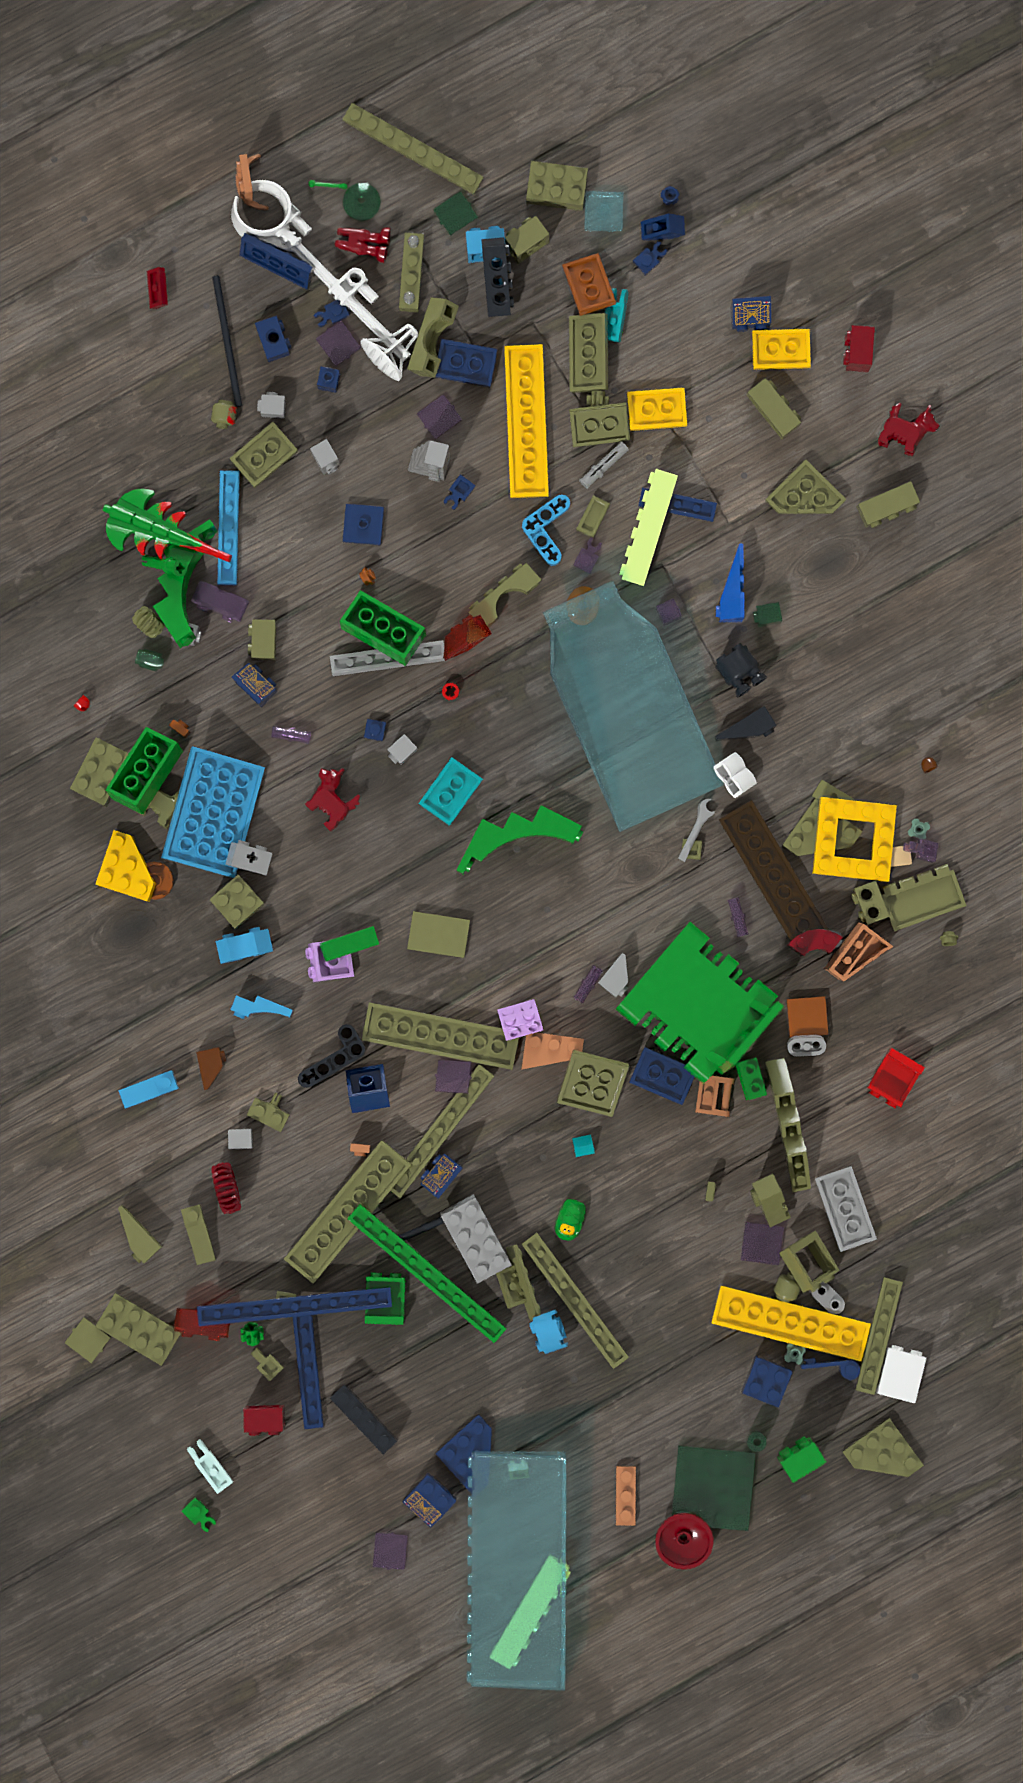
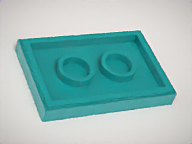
[418,757,483,826]

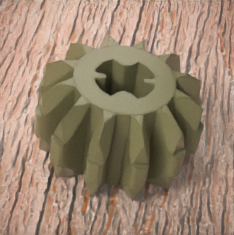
[132,606,165,638]

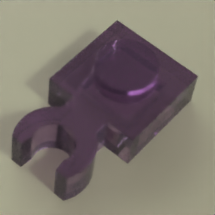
[573,538,602,574]

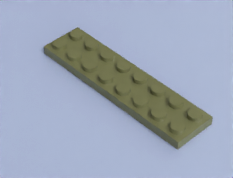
[362,1003,519,1070]
[284,1140,412,1284]

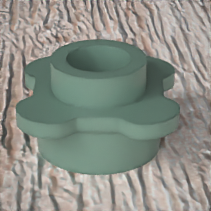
[908,819,930,841]
[784,1344,805,1365]

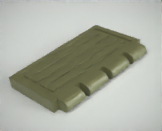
[881,864,966,932]

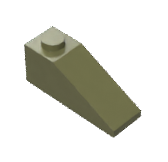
[118,1205,162,1263]

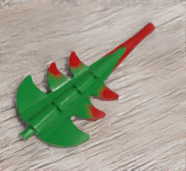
[103,489,232,562]

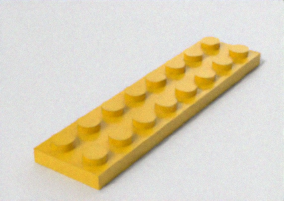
[504,345,549,498]
[711,1285,871,1362]

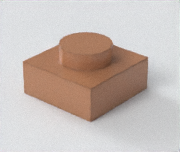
[350,1143,371,1156]

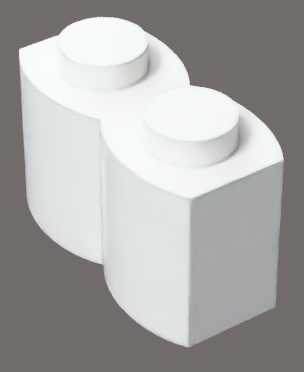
[714,752,757,798]

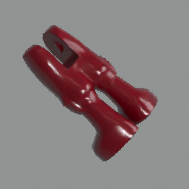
[335,227,391,263]

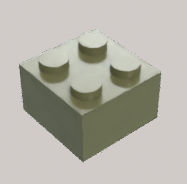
[505,216,549,264]
[209,874,265,929]

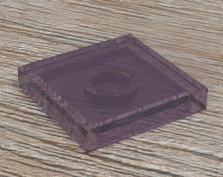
[740,1222,784,1265]

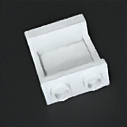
[876,1345,926,1403]

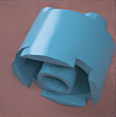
[530,1310,568,1354]

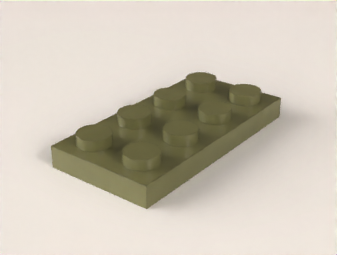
[569,313,608,393]
[95,1293,182,1366]

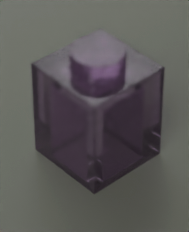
[656,598,682,626]

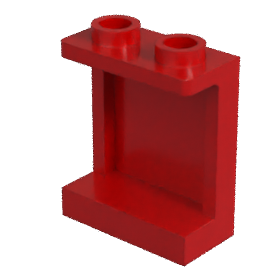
[867,1048,925,1109]

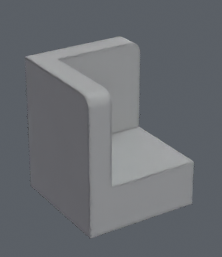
[228,1129,253,1149]

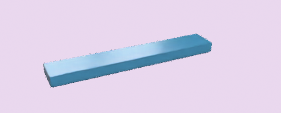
[217,471,240,585]

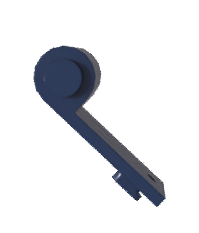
[800,1358,860,1380]

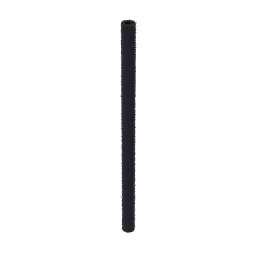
[212,276,243,407]

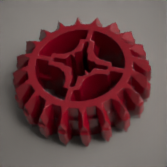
[211,1162,241,1214]

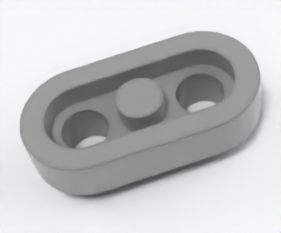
[787,1035,826,1056]
[811,1281,845,1314]

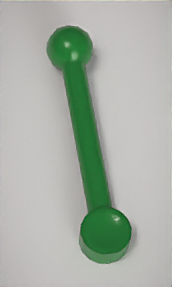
[308,180,348,189]

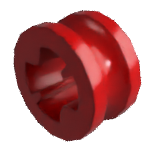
[442,683,459,700]

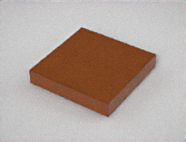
[787,997,828,1038]

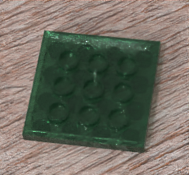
[672,1445,755,1531]

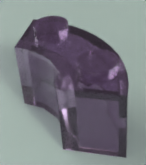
[191,581,249,623]

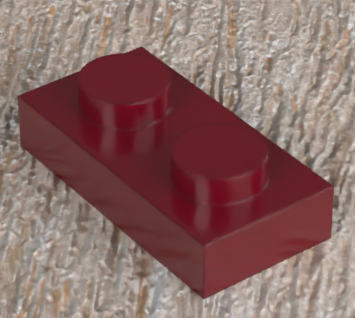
[147,267,168,309]

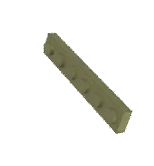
[855,1277,903,1395]

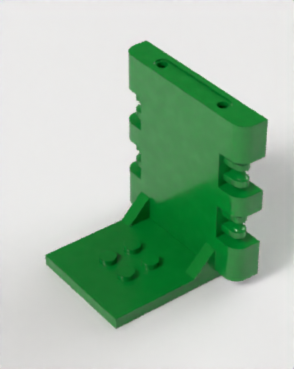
[616,922,784,1084]

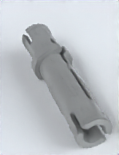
[579,441,629,489]

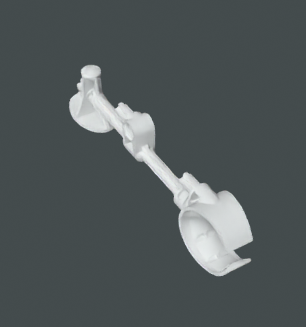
[231,180,418,381]

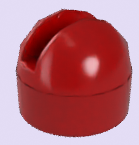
[74,695,90,711]

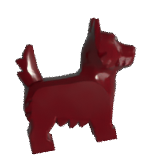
[878,403,940,457]
[305,768,360,831]

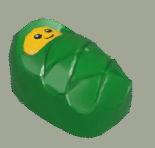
[554,1199,586,1241]

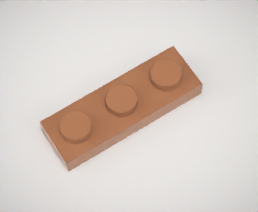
[616,1466,636,1526]

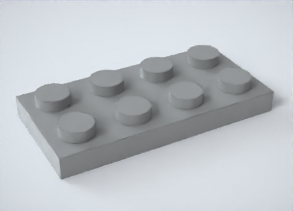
[815,1166,877,1252]

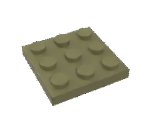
[557,1050,629,1117]

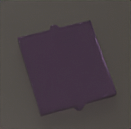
[316,321,361,366]
[417,394,462,439]
[435,1060,472,1094]
[373,1532,408,1570]

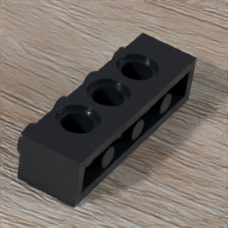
[481,237,514,317]

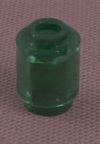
[135,649,165,672]
[746,1431,767,1452]

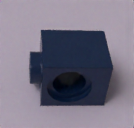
[317,366,341,393]

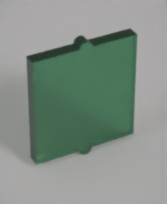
[433,191,478,236]

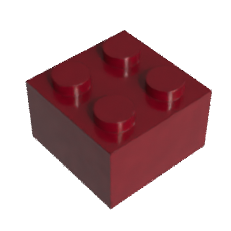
[843,325,875,372]
[243,1405,285,1436]

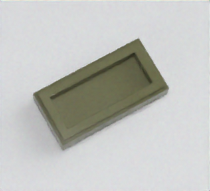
[576,495,610,538]

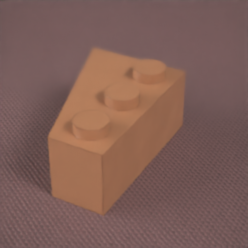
[824,922,893,981]
[521,1033,584,1070]

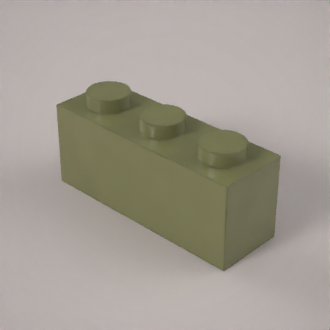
[746,378,801,439]
[857,481,920,528]

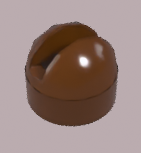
[921,757,938,773]

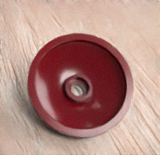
[655,1513,713,1569]

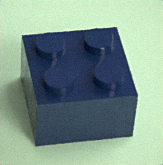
[741,1356,793,1408]

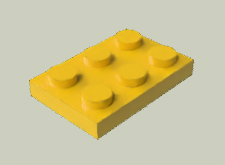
[752,329,811,370]
[627,388,687,431]

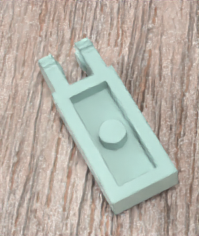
[187,1439,233,1494]

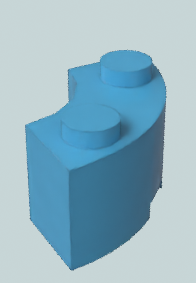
[216,927,273,964]

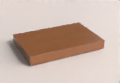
[562,253,616,316]

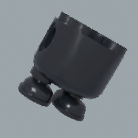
[715,643,768,698]

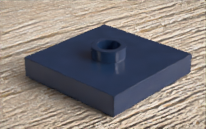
[343,504,384,546]

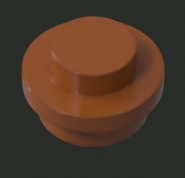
[359,567,376,586]

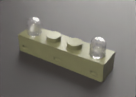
[399,233,424,312]

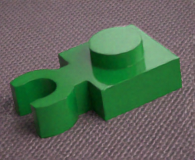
[181,1497,216,1532]

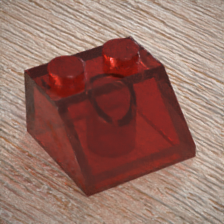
[443,614,492,661]

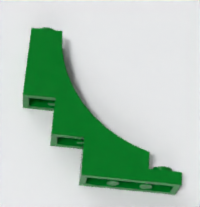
[153,519,218,648]
[457,805,583,875]

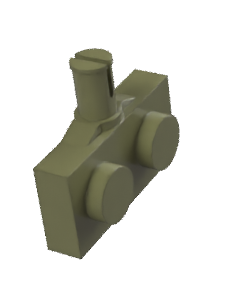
[247,1092,290,1132]

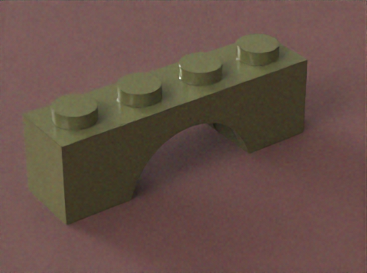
[407,298,459,378]
[468,563,541,632]

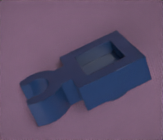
[633,242,668,276]
[314,299,350,327]
[444,474,476,511]

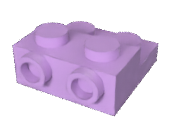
[305,941,354,982]
[498,999,543,1041]

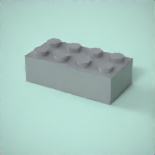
[440,1194,511,1284]

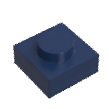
[364,719,386,742]

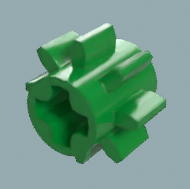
[240,1322,264,1346]

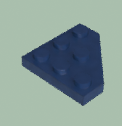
[436,1414,492,1497]

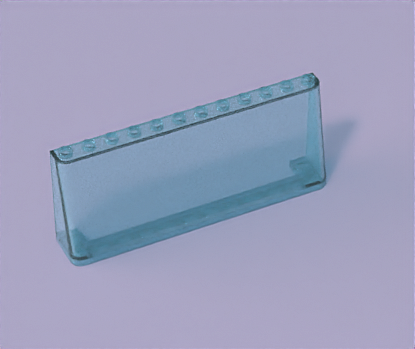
[467,1452,566,1691]

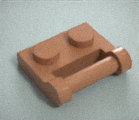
[695,1076,735,1117]

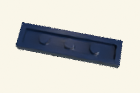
[638,488,717,522]

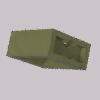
[779,1230,840,1293]

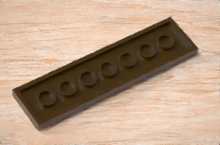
[719,800,829,941]

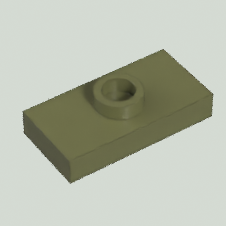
[812,780,855,801]

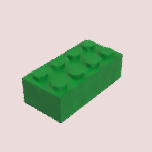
[340,590,426,666]
[106,727,183,815]

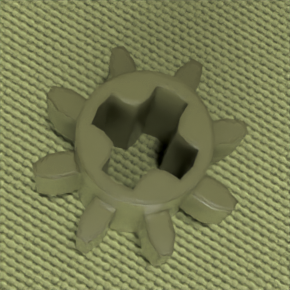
[586,390,609,407]

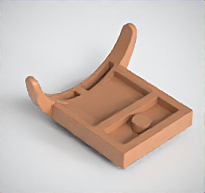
[236,154,269,210]

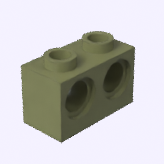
[851,881,889,925]

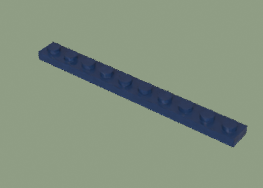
[197,1287,392,1326]

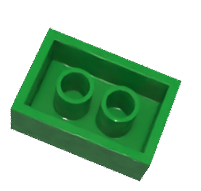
[777,1436,826,1483]

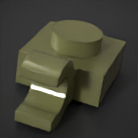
[251,1348,284,1381]

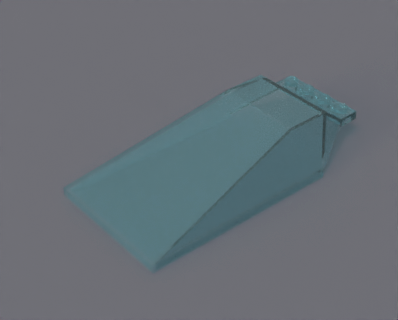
[542,581,724,832]

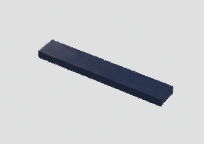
[293,1315,324,1429]

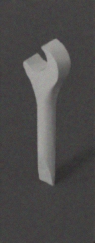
[678,799,715,862]

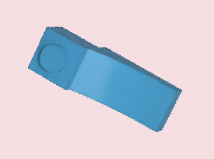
[231,995,294,1019]
[118,1070,179,1109]

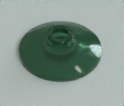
[343,183,381,221]

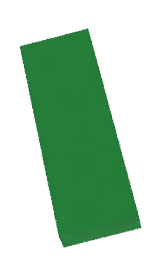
[319,926,379,962]

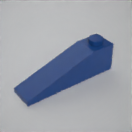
[716,544,744,622]

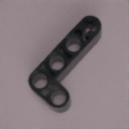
[298,1024,366,1088]

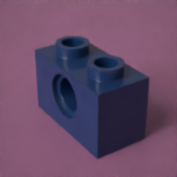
[255,316,292,363]

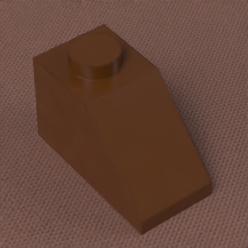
[196,1047,227,1090]

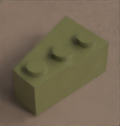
[750,1174,791,1227]

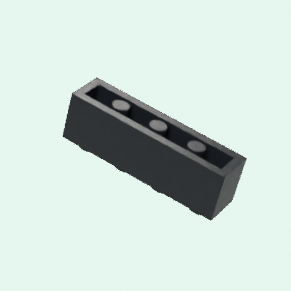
[330,1384,398,1455]

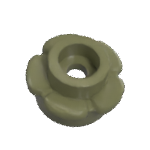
[940,931,959,946]

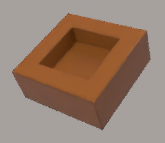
[169,719,190,738]

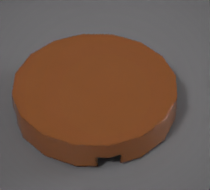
[146,862,174,900]

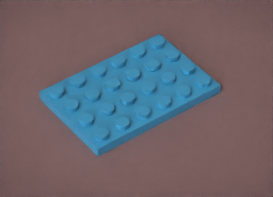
[161,747,265,878]

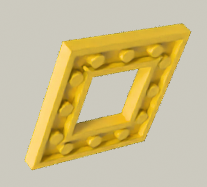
[812,797,897,882]

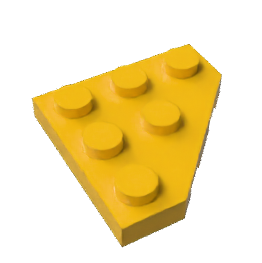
[96,830,156,902]

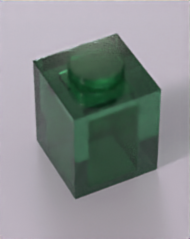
[753,602,783,627]

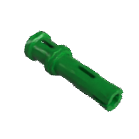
[142,554,188,576]

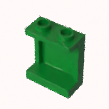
[735,1058,767,1100]
[365,1273,405,1325]

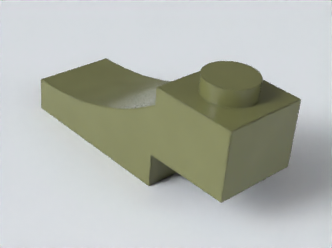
[181,1204,216,1265]

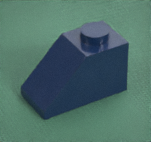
[641,213,685,241]

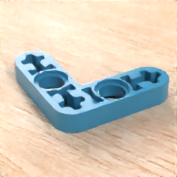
[522,495,570,566]

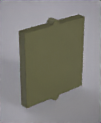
[65,1317,111,1363]

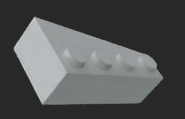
[408,440,450,482]

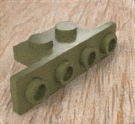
[496,1244,541,1321]

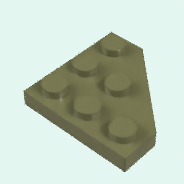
[765,460,846,514]
[782,798,863,857]
[842,1418,924,1477]

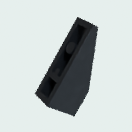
[715,706,776,741]

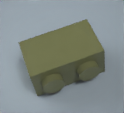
[248,619,276,660]

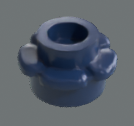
[661,186,679,205]

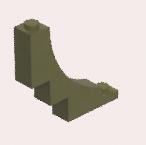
[765,1058,811,1192]

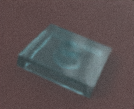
[584,191,623,231]

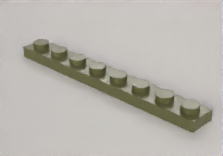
[342,103,484,195]
[390,1065,495,1198]
[522,1233,629,1369]

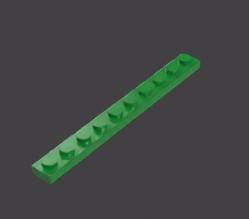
[347,1204,507,1343]

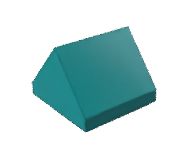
[572,1135,595,1157]

